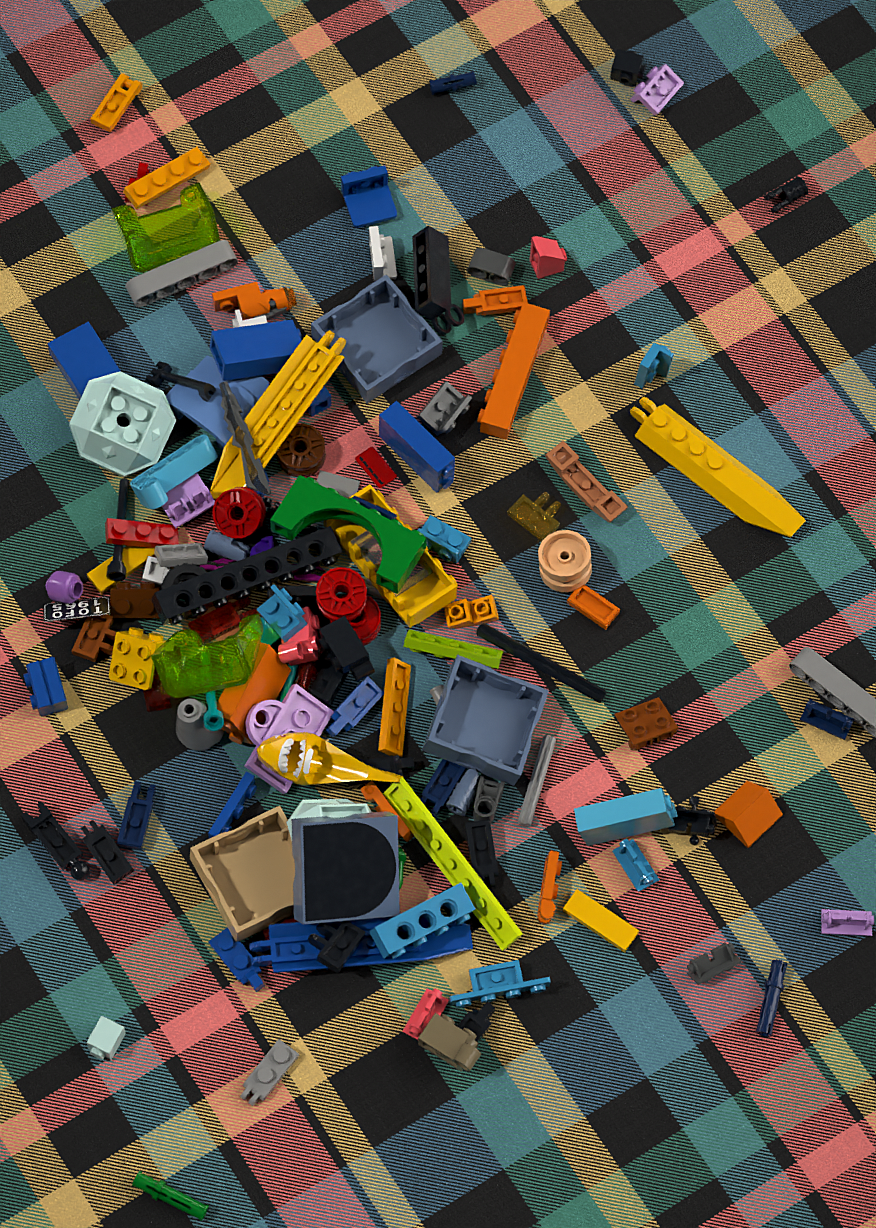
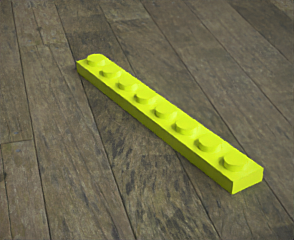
[383,777,523,951]

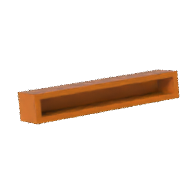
[477,302,550,440]

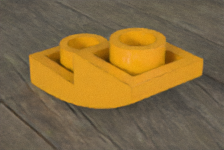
[444,595,499,629]

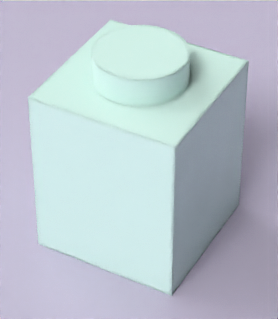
[87,1016,126,1060]

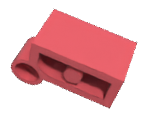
[278,607,321,666]

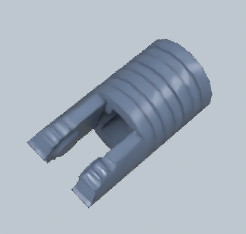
[204,529,251,561]
[446,768,479,816]

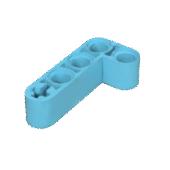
[130,434,218,509]

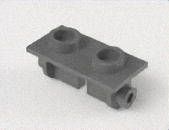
[687,942,742,985]

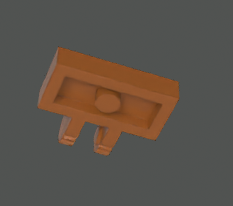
[72,615,116,662]

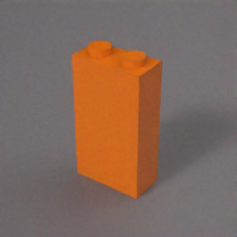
[217,640,291,744]

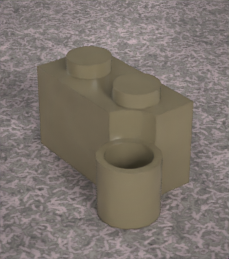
[418,1013,481,1072]

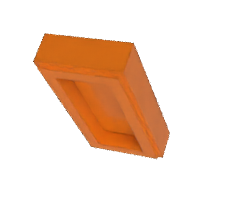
[567,584,620,630]

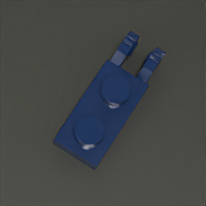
[420,759,467,819]
[117,781,156,851]

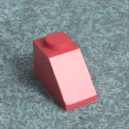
[530,236,567,279]

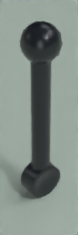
[689,796,699,846]

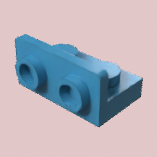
[634,343,674,388]
[417,515,472,564]
[257,584,307,642]

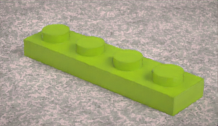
[403,629,503,669]

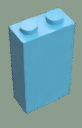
[574,788,677,846]

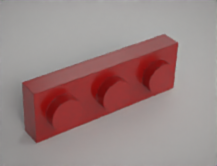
[105,518,179,548]

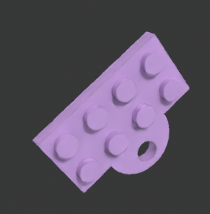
[244,684,334,794]

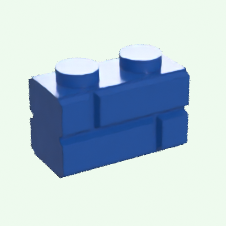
[23,657,68,717]

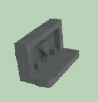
[416,381,472,436]

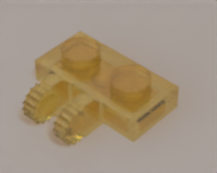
[507,492,561,541]

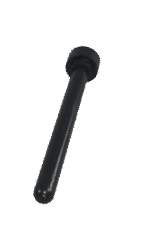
[106,478,129,582]

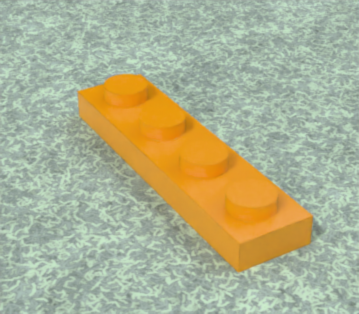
[123,147,211,209]
[378,657,411,757]

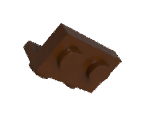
[110,582,160,618]

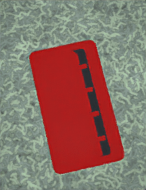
[355,447,397,488]

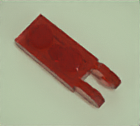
[188,597,259,647]

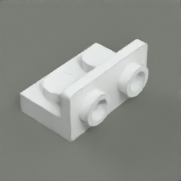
[369,226,397,281]

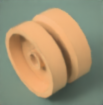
[538,530,592,592]

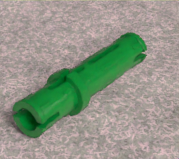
[132,1171,209,1221]

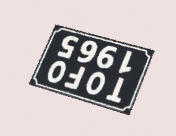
[43,596,111,622]

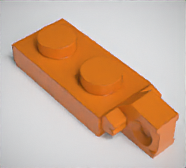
[462,285,528,316]
[360,780,414,842]

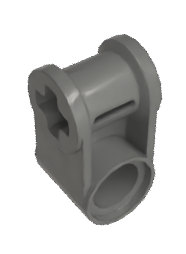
[473,775,505,824]

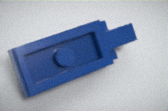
[325,677,384,737]
[208,927,265,992]

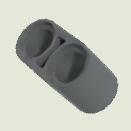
[467,248,516,286]

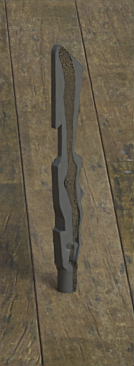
[219,381,271,495]

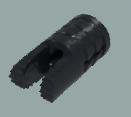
[763,176,808,214]

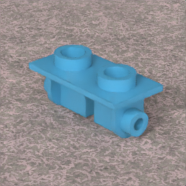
[612,839,659,892]

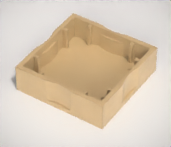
[190,806,295,942]

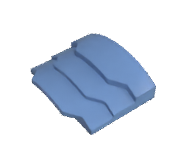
[166,356,269,451]

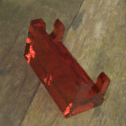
[143,653,172,712]

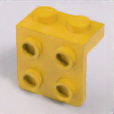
[109,627,172,690]

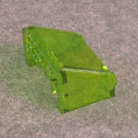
[111,183,220,272]
[151,614,264,698]

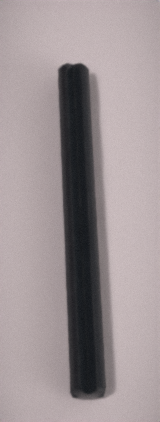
[476,623,606,703]

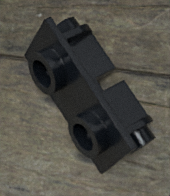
[664,806,717,836]

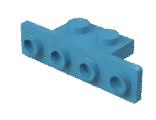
[449,960,551,1008]

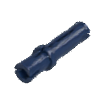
[755,959,788,1037]

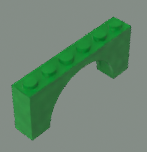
[270,475,426,594]

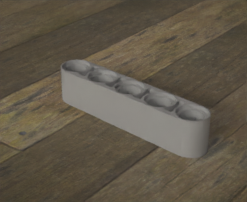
[125,240,238,307]
[789,647,876,738]

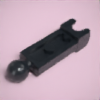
[22,802,90,881]

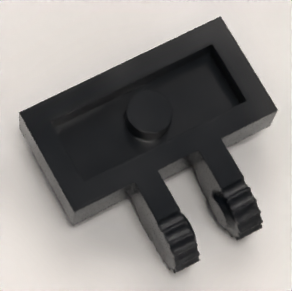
[308,921,366,973]

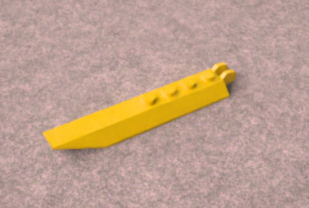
[210,330,346,500]
[630,397,806,538]

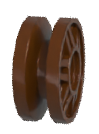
[276,423,326,477]

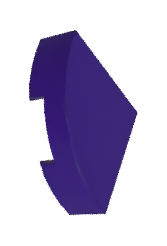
[250,536,274,556]

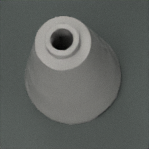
[176,699,225,751]

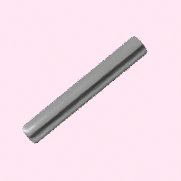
[518,735,556,827]

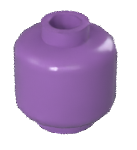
[46,571,83,604]

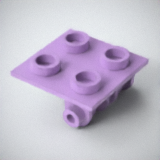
[162,473,215,529]

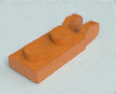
[537,851,562,924]

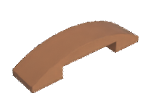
[545,441,628,523]

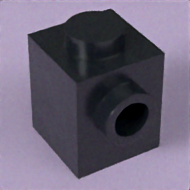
[610,49,646,86]

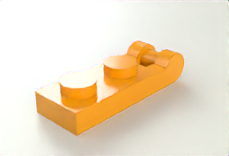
[90,73,143,133]

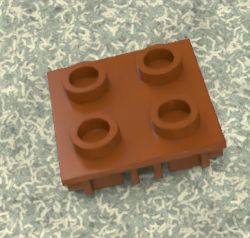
[614,697,679,751]

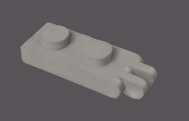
[240,1039,299,1106]

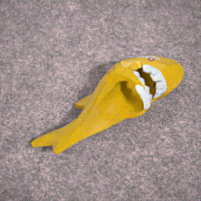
[257,732,404,785]

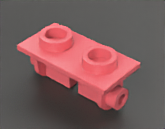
[402,988,449,1040]

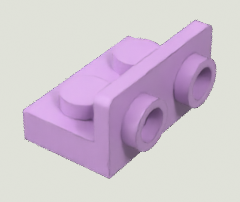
[630,64,684,116]

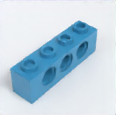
[369,883,475,959]

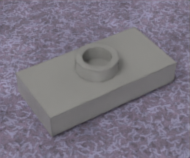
[154,543,208,567]

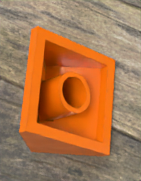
[714,781,783,848]

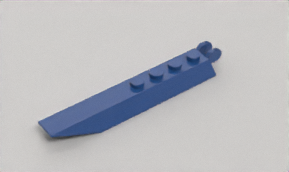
[250,916,473,973]

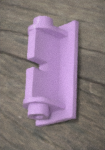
[821,909,874,936]

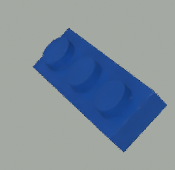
[208,771,257,839]

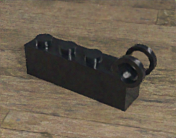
[412,225,465,335]

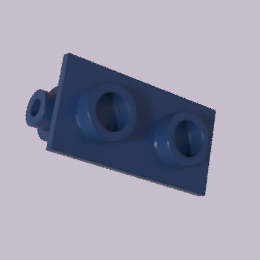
[800,699,854,740]

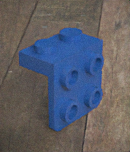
[341,165,397,228]

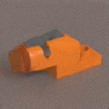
[212,281,297,320]

